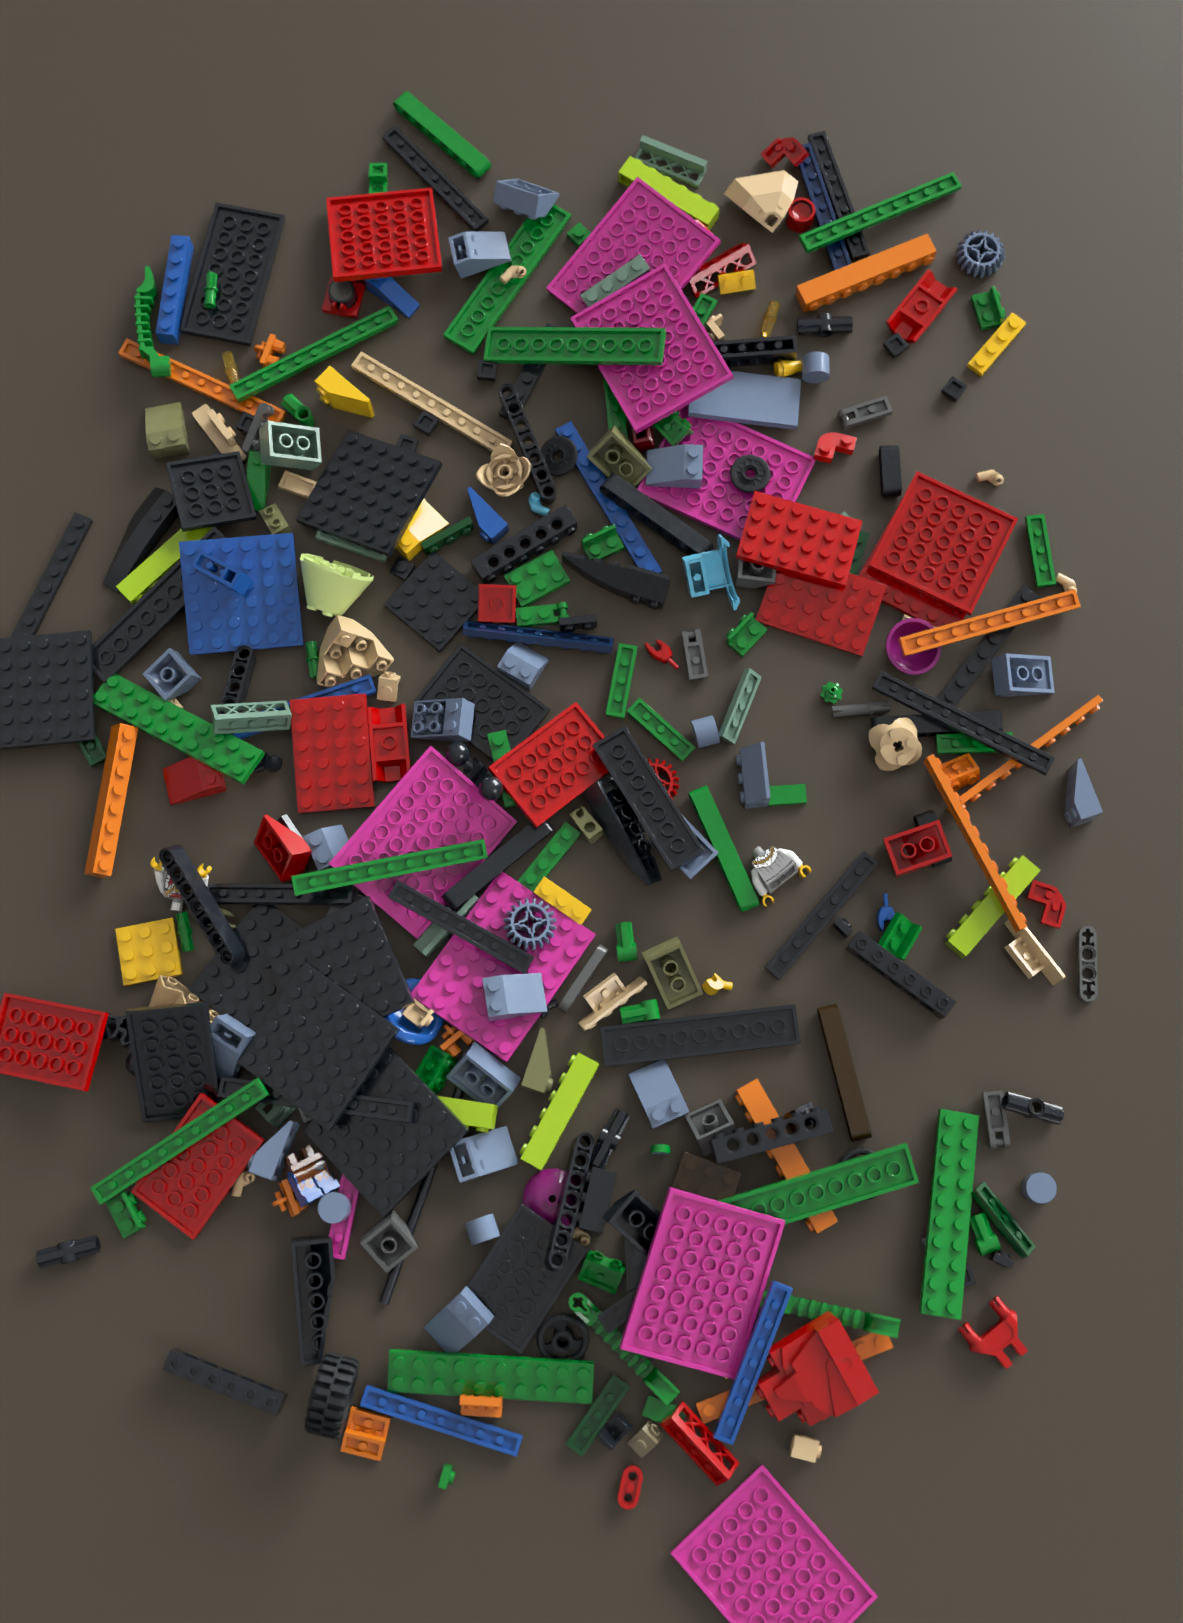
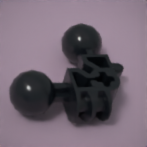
[445,742,503,801]
[101,1013,135,1075]

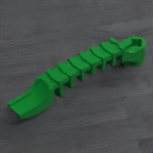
[134,266,172,378]
[760,1290,901,1338]
[569,1293,680,1406]

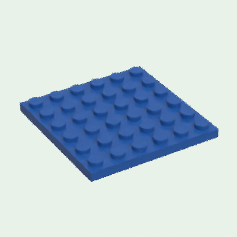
[179,533,304,655]

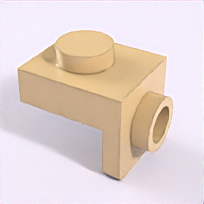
[705,314,725,341]
[377,671,401,702]
[402,998,434,1029]

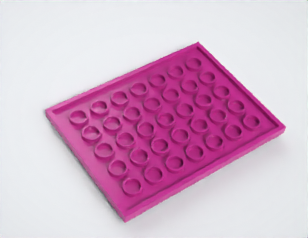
[546,176,721,314]
[570,263,734,434]
[638,404,816,541]
[328,746,517,939]
[411,871,596,1063]
[619,1187,785,1379]
[671,1464,878,1623]

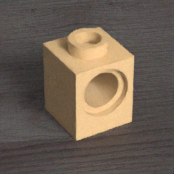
[789,1433,822,1463]

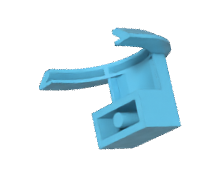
[682,534,740,611]

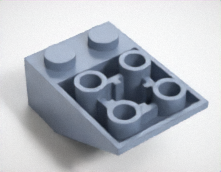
[448,231,512,278]
[411,698,475,742]
[211,1014,256,1079]
[450,1126,519,1183]

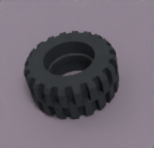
[304,1352,360,1440]

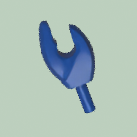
[876,894,895,932]

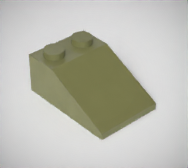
[145,402,190,460]
[587,425,652,487]
[641,936,703,1010]
[521,1028,554,1095]

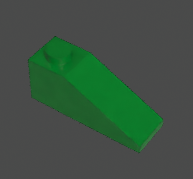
[247,451,271,512]

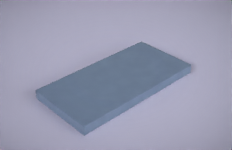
[688,371,801,430]

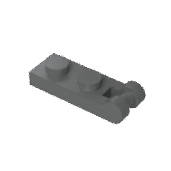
[838,396,893,430]
[241,403,275,452]
[681,628,708,681]
[982,1090,1010,1149]

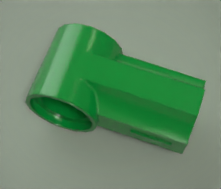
[280,394,315,427]
[615,922,638,962]
[619,999,661,1024]
[970,1212,1001,1256]

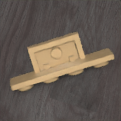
[192,404,247,462]
[1004,920,1066,985]
[578,973,647,1031]

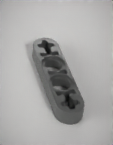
[1077,926,1098,1003]
[558,944,608,1013]

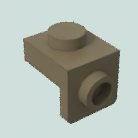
[627,1420,663,1458]

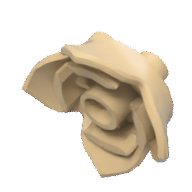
[476,443,531,497]
[869,717,922,771]

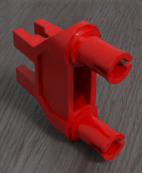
[957,1295,1028,1369]

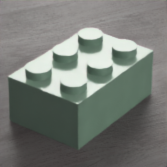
[259,421,322,470]

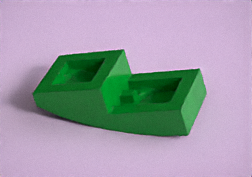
[369,163,388,194]

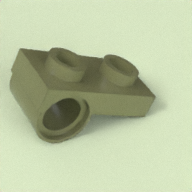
[259,503,292,534]

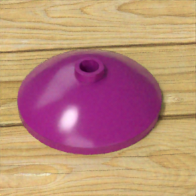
[885,618,942,675]
[523,1168,583,1226]

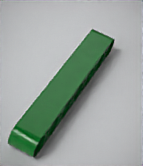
[393,91,492,179]
[688,785,760,913]

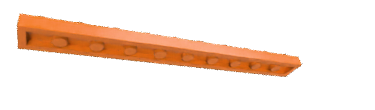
[118,338,287,423]
[898,589,1081,657]
[946,695,1103,815]
[923,754,1027,933]
[696,1333,894,1424]

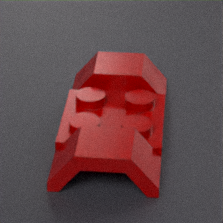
[886,269,958,343]
[367,703,411,783]

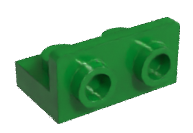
[970,286,1006,331]
[653,411,694,446]
[581,525,624,561]
[726,612,768,658]
[878,912,922,960]
[415,1045,457,1094]
[106,1191,147,1239]
[578,1250,626,1295]

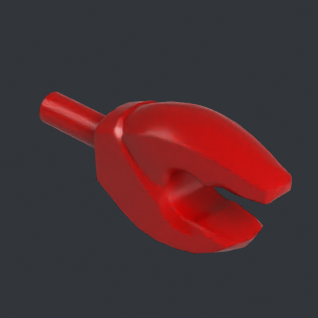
[644,640,679,670]

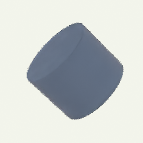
[802,352,830,383]
[690,715,720,748]
[1021,1172,1057,1204]
[318,1192,352,1223]
[464,1213,500,1246]

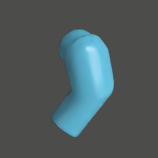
[528,492,550,517]

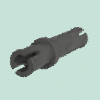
[832,700,890,719]

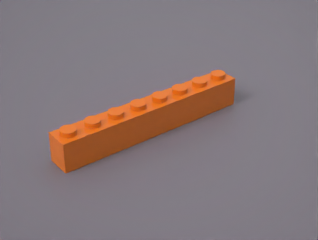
[795,233,937,312]
[84,723,138,878]
[734,1079,838,1233]

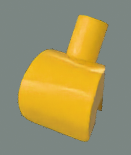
[702,973,733,995]

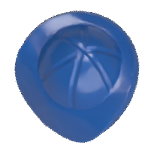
[385,978,444,1045]

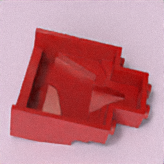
[755,1311,879,1427]

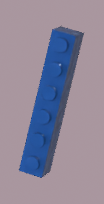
[156,235,194,345]

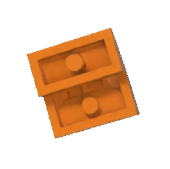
[340,1406,392,1461]

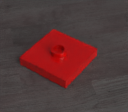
[478,584,516,623]

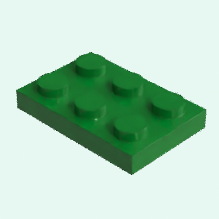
[504,550,570,607]

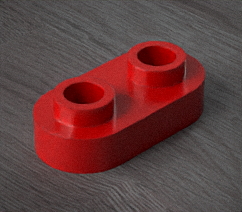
[618,1465,643,1509]

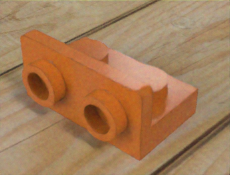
[942,753,980,792]
[460,1394,503,1418]

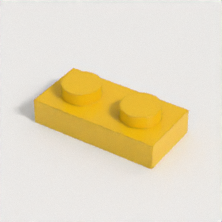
[718,269,756,294]

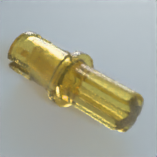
[761,300,780,337]
[222,351,240,384]

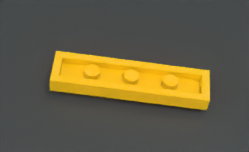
[967,312,1026,377]

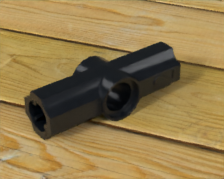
[797,313,853,337]
[1001,1092,1064,1125]
[590,1108,631,1169]
[36,1235,101,1269]

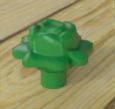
[820,682,843,704]

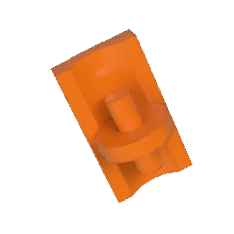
[253,333,286,368]
[440,1024,474,1058]
[272,1179,308,1218]

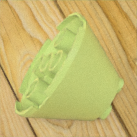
[300,554,374,617]

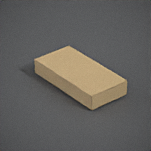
[278,470,317,499]

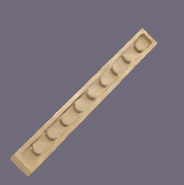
[351,351,513,452]

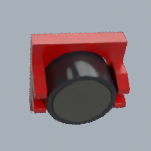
[322,277,365,319]

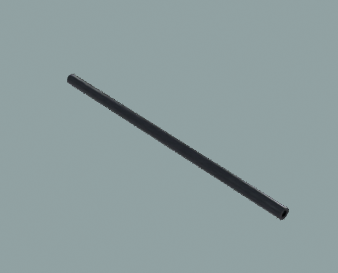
[379,1086,464,1305]

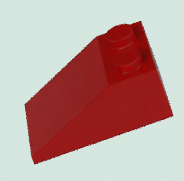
[162,757,227,806]
[254,815,312,882]
[883,820,952,878]

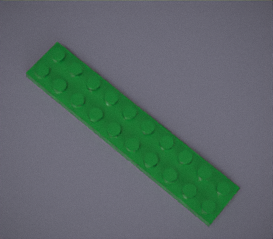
[443,204,571,356]
[483,327,666,365]
[94,674,265,785]
[919,1109,979,1320]
[717,1143,919,1224]
[387,1349,594,1404]

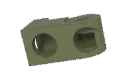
[569,806,604,845]

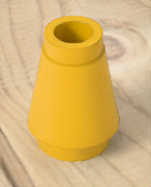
[774,360,802,377]

